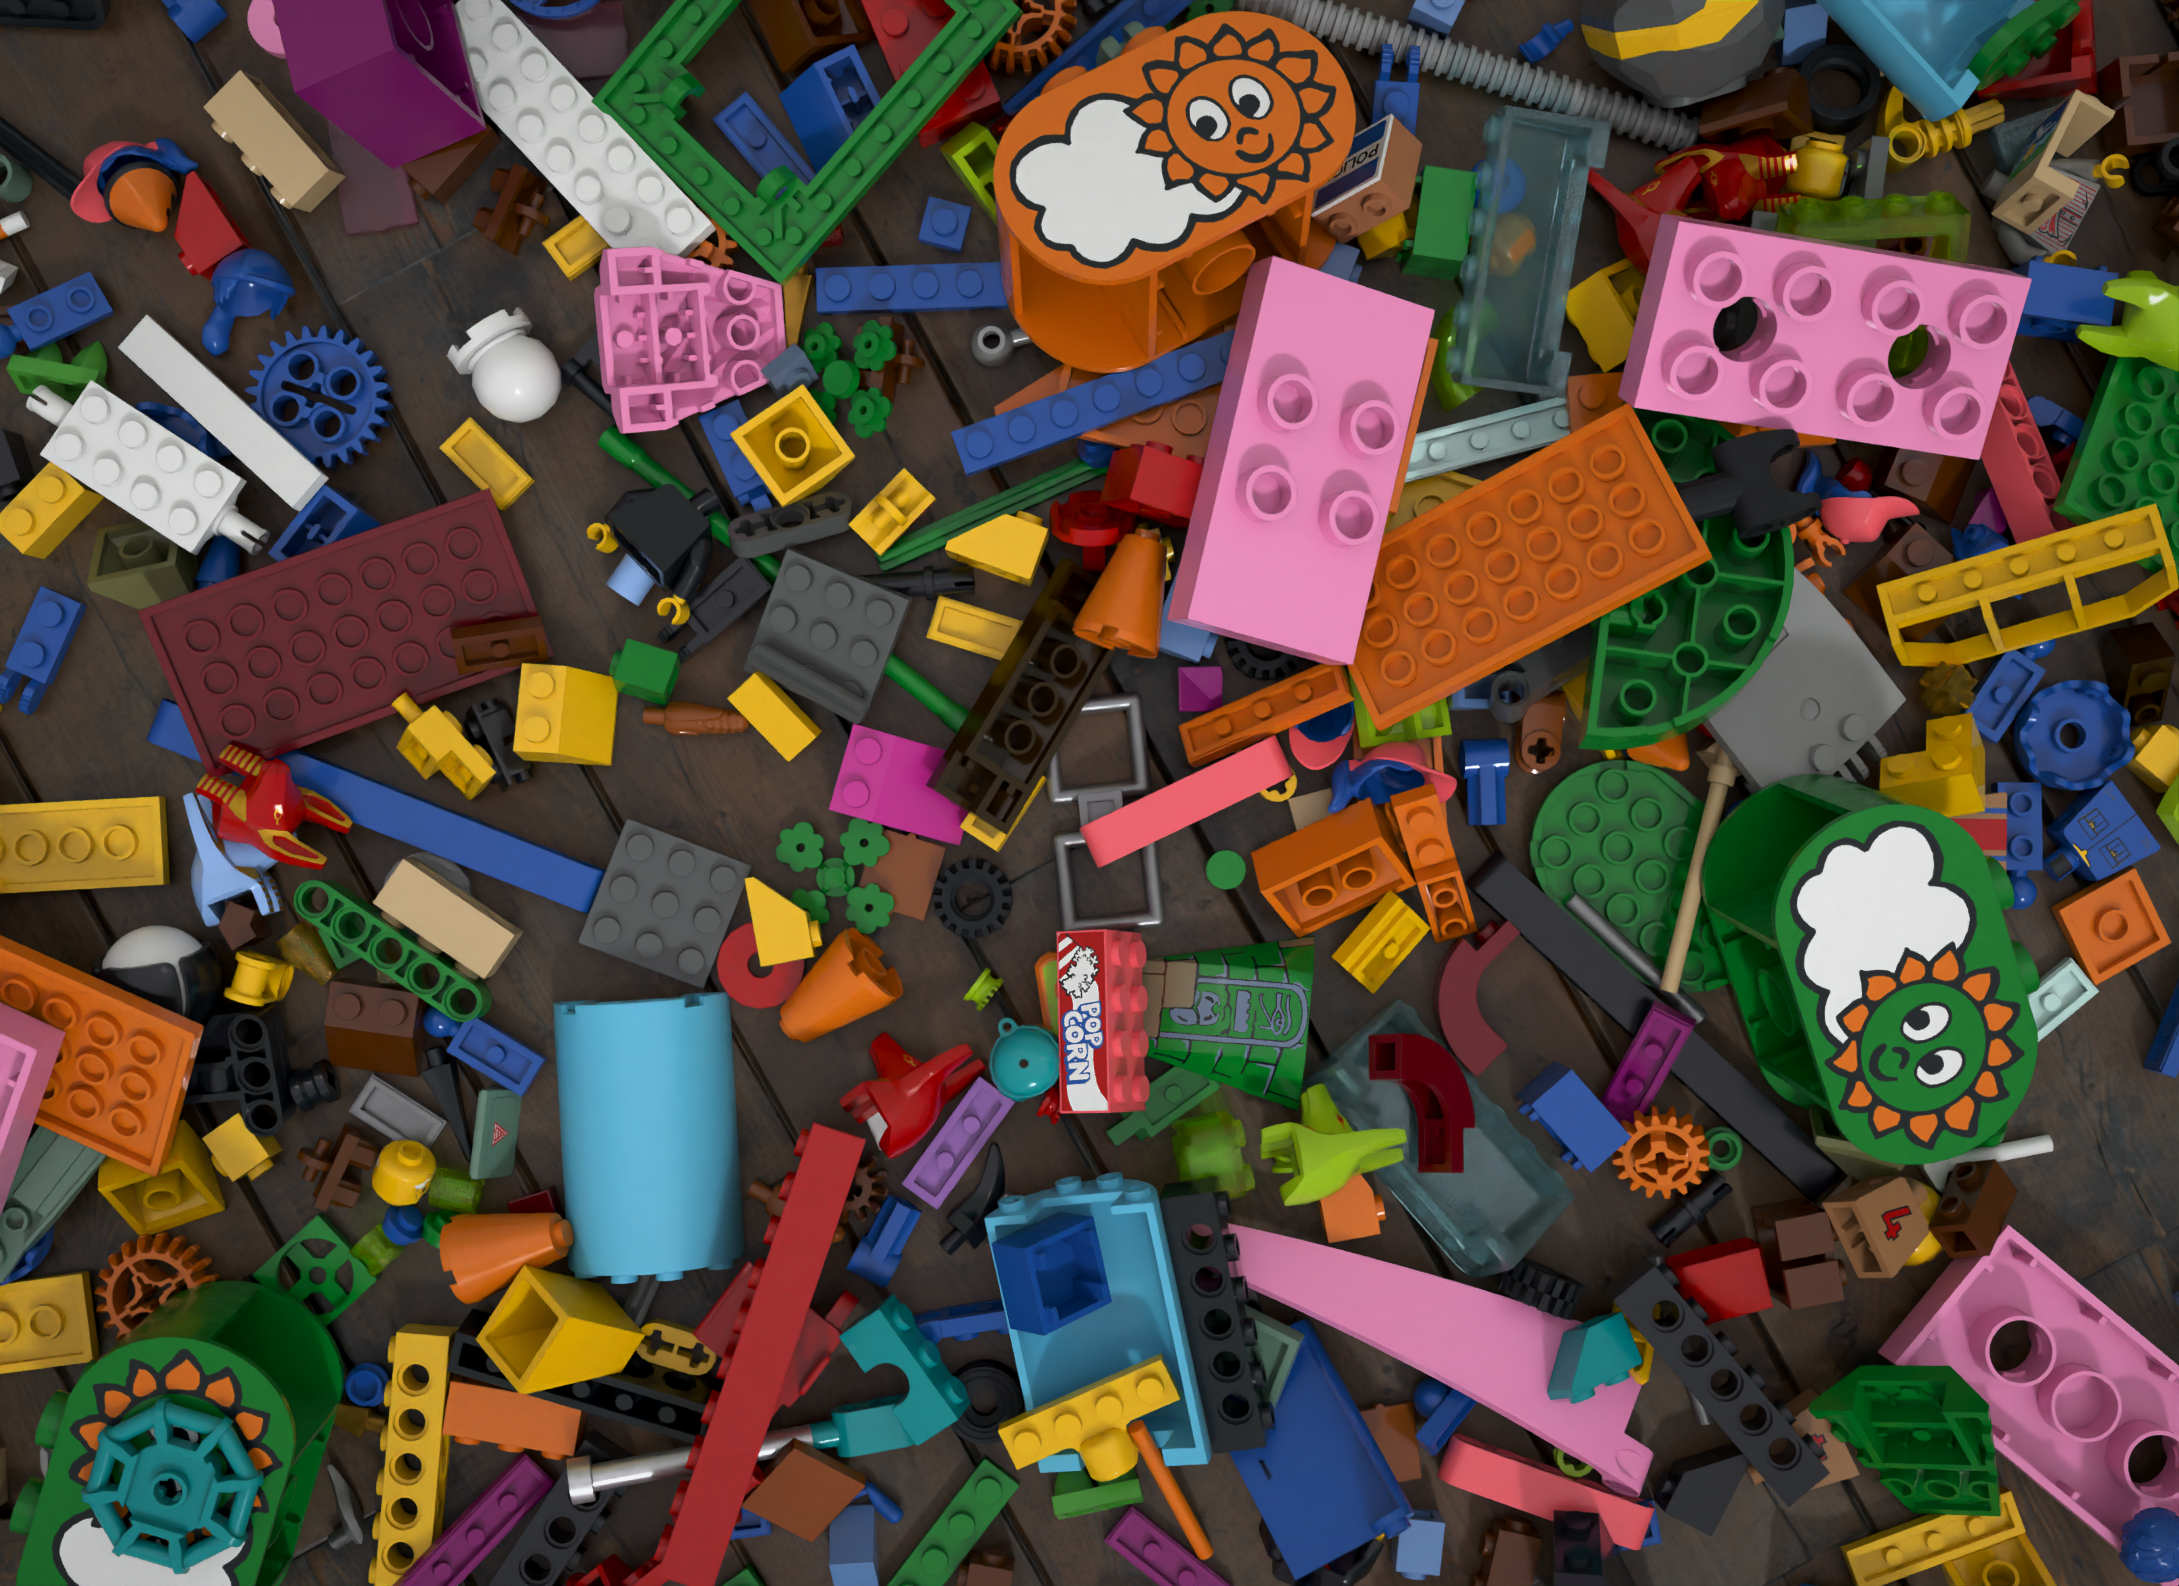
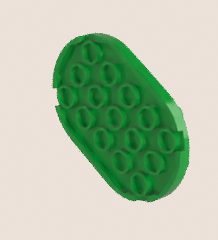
[1529,760,1730,993]

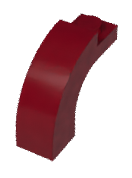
[1432,918,1521,1077]
[1369,1033,1475,1173]

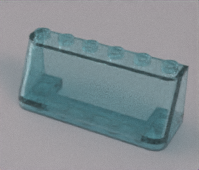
[1445,105,1612,398]
[1302,998,1575,1278]

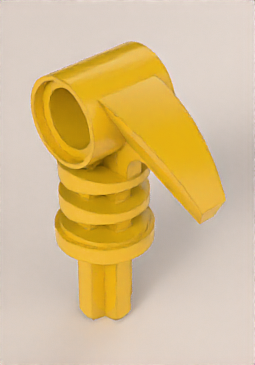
[1876,84,2005,174]

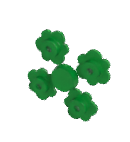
[800,320,897,439]
[776,818,895,934]

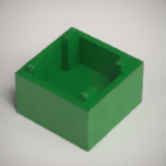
[1395,165,1479,281]

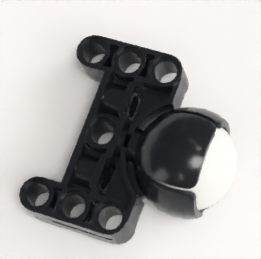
[90,925,297,1137]

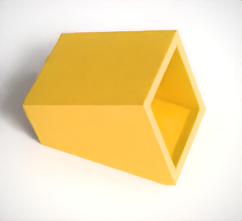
[475,1265,645,1394]

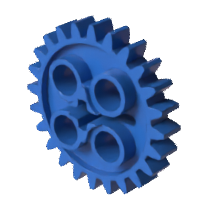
[245,325,394,470]

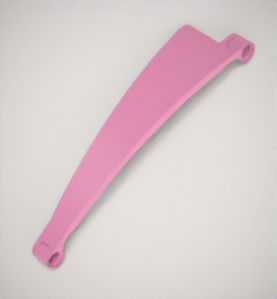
[1191,1223,1654,1497]

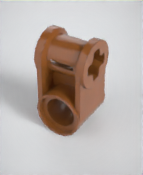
[1514,691,1566,774]

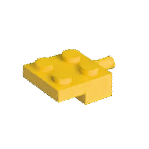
[392,692,496,802]

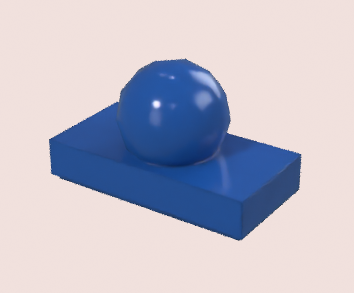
[1413,1377,1478,1456]

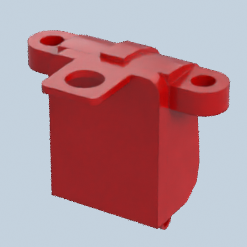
[692,1261,859,1419]

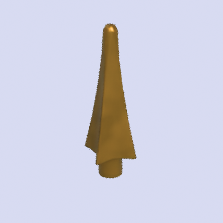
[782,259,815,349]
[334,1399,389,1439]

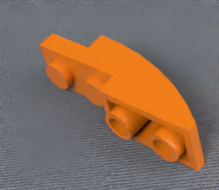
[1390,783,1478,944]

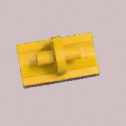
[848,468,936,556]

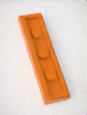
[1178,663,1355,768]

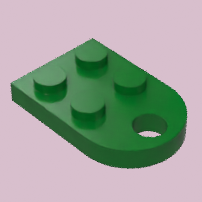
[1966,0,2081,91]

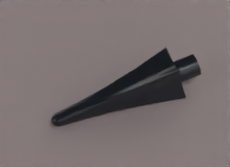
[420,1045,473,1162]

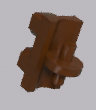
[472,163,551,255]
[856,316,925,404]
[297,1122,379,1211]

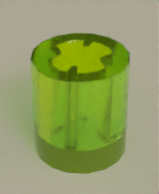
[428,1167,484,1214]

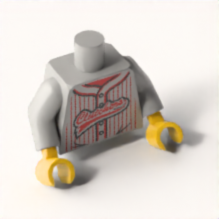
[1980,154,2130,267]

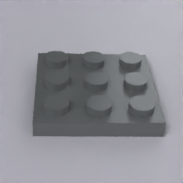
[743,547,913,722]
[578,817,752,989]

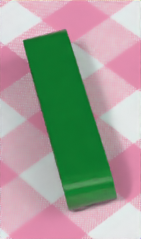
[294,879,492,1022]

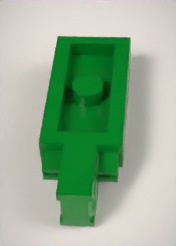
[1105,1066,1222,1147]

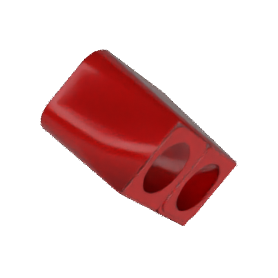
[1665,1238,1773,1325]

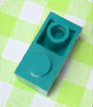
[1547,1312,1643,1404]

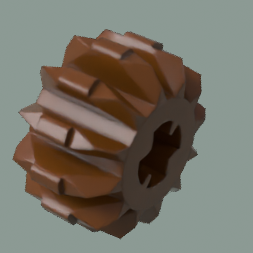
[840,1151,889,1223]

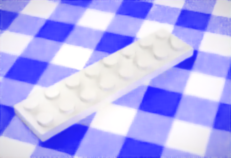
[454,0,716,258]

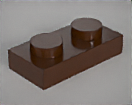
[450,616,549,675]

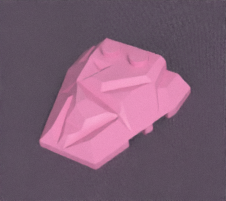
[594,246,786,434]

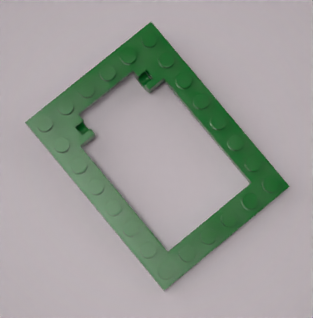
[591,0,1023,286]

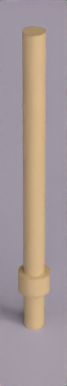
[1660,747,1737,994]

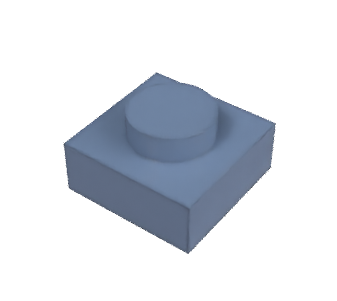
[761,343,819,400]

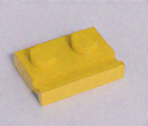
[1331,890,1431,994]

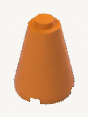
[1072,529,1167,659]
[779,927,904,1043]
[440,1213,574,1304]

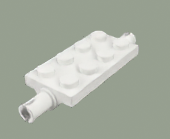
[26,380,270,555]

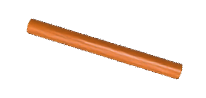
[1128,1420,1214,1560]

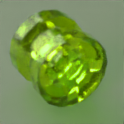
[349,1222,407,1278]

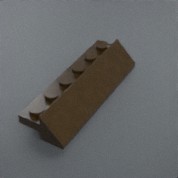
[926,558,1118,835]

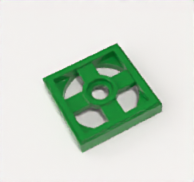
[252,1212,381,1327]

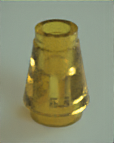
[275,920,341,986]

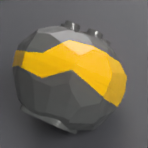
[1579,0,1785,108]

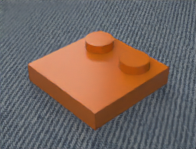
[2051,866,2171,986]

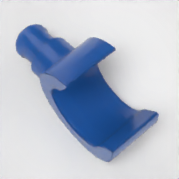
[1518,18,1574,66]

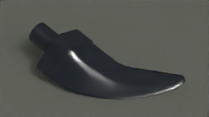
[938,1143,1005,1256]

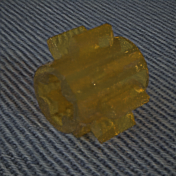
[1918,661,1978,716]

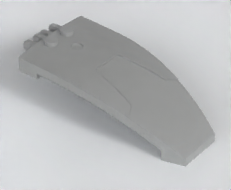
[1702,567,1907,794]

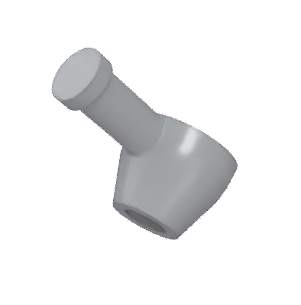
[971,322,1034,368]

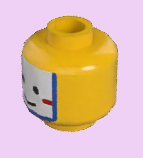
[1785,140,1850,208]

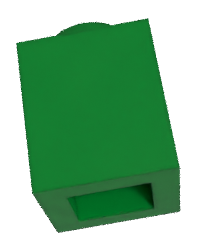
[609,638,682,706]

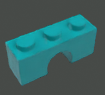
[839,1294,971,1446]

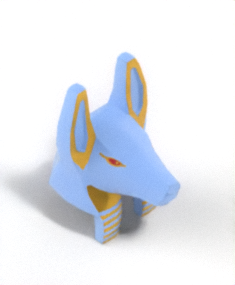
[183,792,298,927]

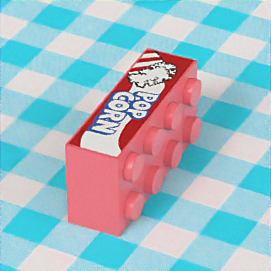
[1056,929,1150,1113]

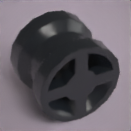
[288,1059,341,1113]

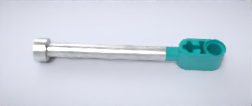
[567,1394,915,1505]

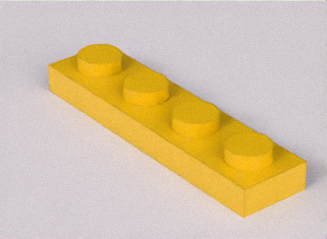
[1841,1486,2026,1586]

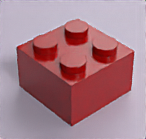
[1099,441,1205,529]

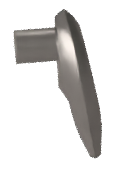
[326,1464,364,1549]

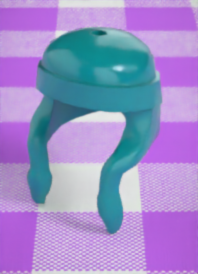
[989,1017,1060,1102]

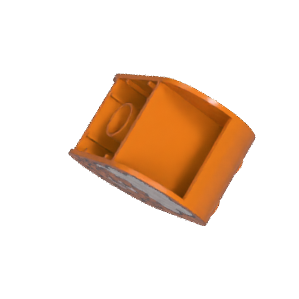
[993,11,1356,373]

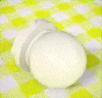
[447,307,562,423]

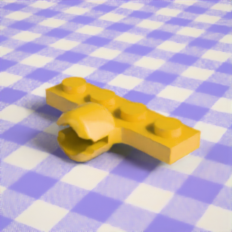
[998,1353,1181,1482]

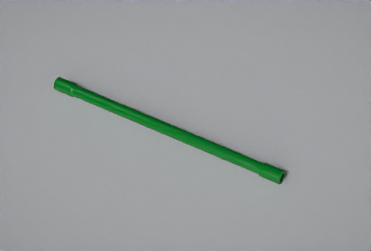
[597,425,970,734]

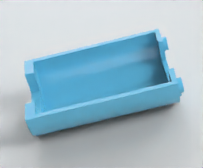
[1815,0,2036,122]
[553,991,745,1284]
[984,1172,1212,1473]

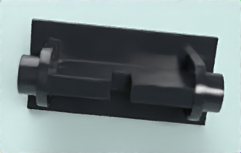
[463,698,534,793]

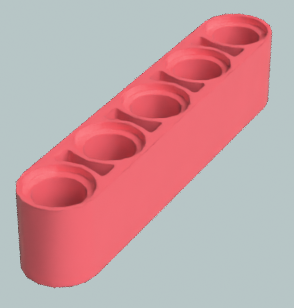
[1981,360,2078,544]
[1079,735,1294,868]
[1437,1433,1655,1550]

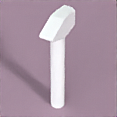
[1918,1134,2053,1193]

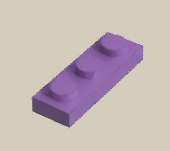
[902,1075,1015,1210]

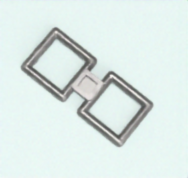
[1044,692,1166,931]

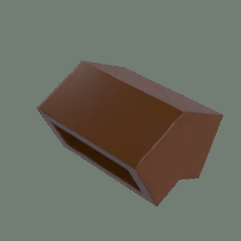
[218,899,274,951]

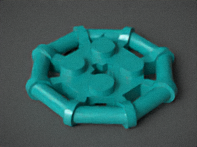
[81,1398,264,1575]

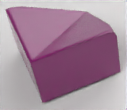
[1968,488,2008,535]
[1177,666,1223,713]

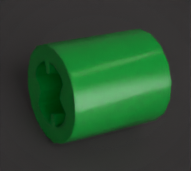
[1204,849,1246,890]

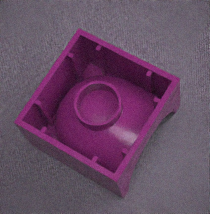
[272,0,486,169]

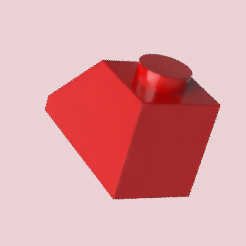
[174,171,254,281]

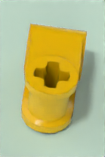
[223,950,294,1006]

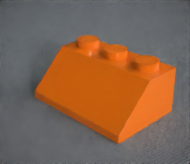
[1251,797,1417,938]

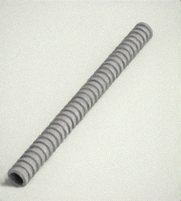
[1236,0,1700,152]

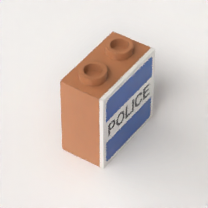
[1311,114,1423,245]

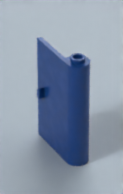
[1198,1319,1415,1581]

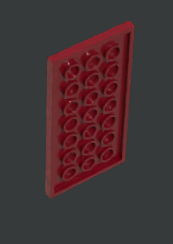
[138,487,555,778]

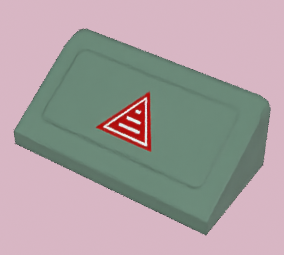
[469,1085,522,1179]

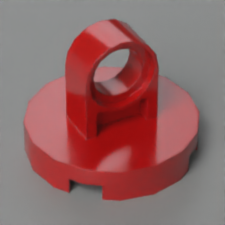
[1049,490,1138,573]

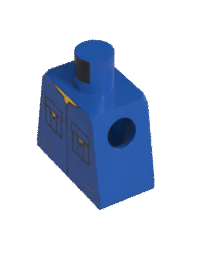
[2043,780,2161,882]

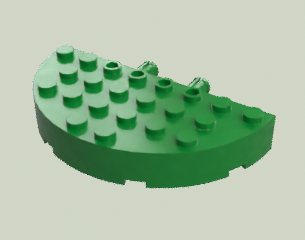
[1578,400,1794,750]

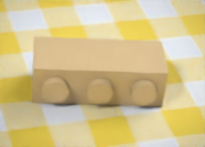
[203,70,347,212]
[373,857,524,980]

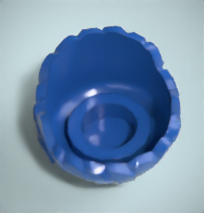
[2119,1507,2179,1583]

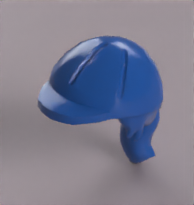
[202,249,296,357]

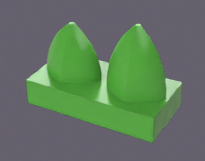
[6,340,111,403]
[1051,1468,1144,1520]

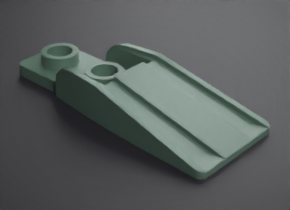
[0,1125,107,1283]

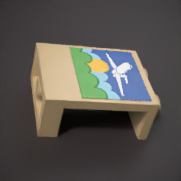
[1991,89,2116,235]

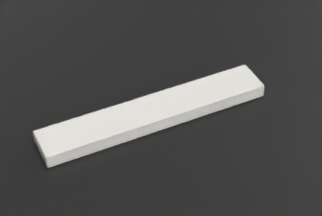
[118,314,329,512]

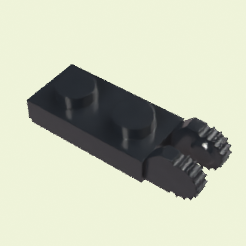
[657,557,774,665]

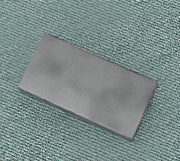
[349,1073,449,1151]

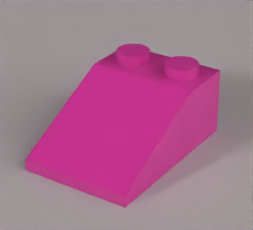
[829,724,969,846]

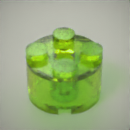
[1171,1109,1255,1200]

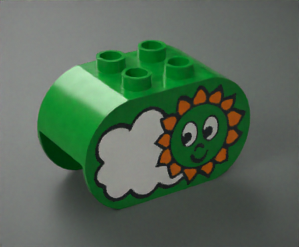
[1701,774,2040,1165]
[9,1280,344,1586]

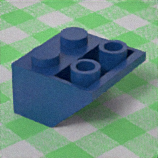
[778,44,881,174]
[268,483,383,561]

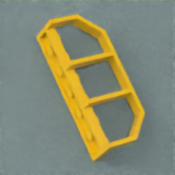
[1876,503,2179,667]

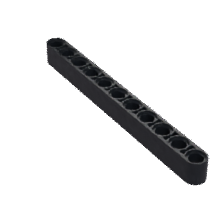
[1465,851,1848,1207]

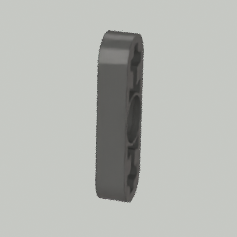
[728,491,854,558]

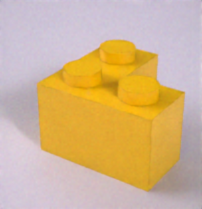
[1879,712,1985,817]

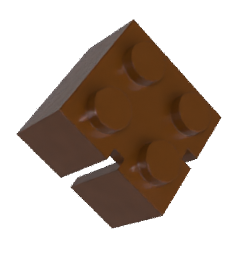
[2097,51,2179,157]
[1750,1197,1848,1310]

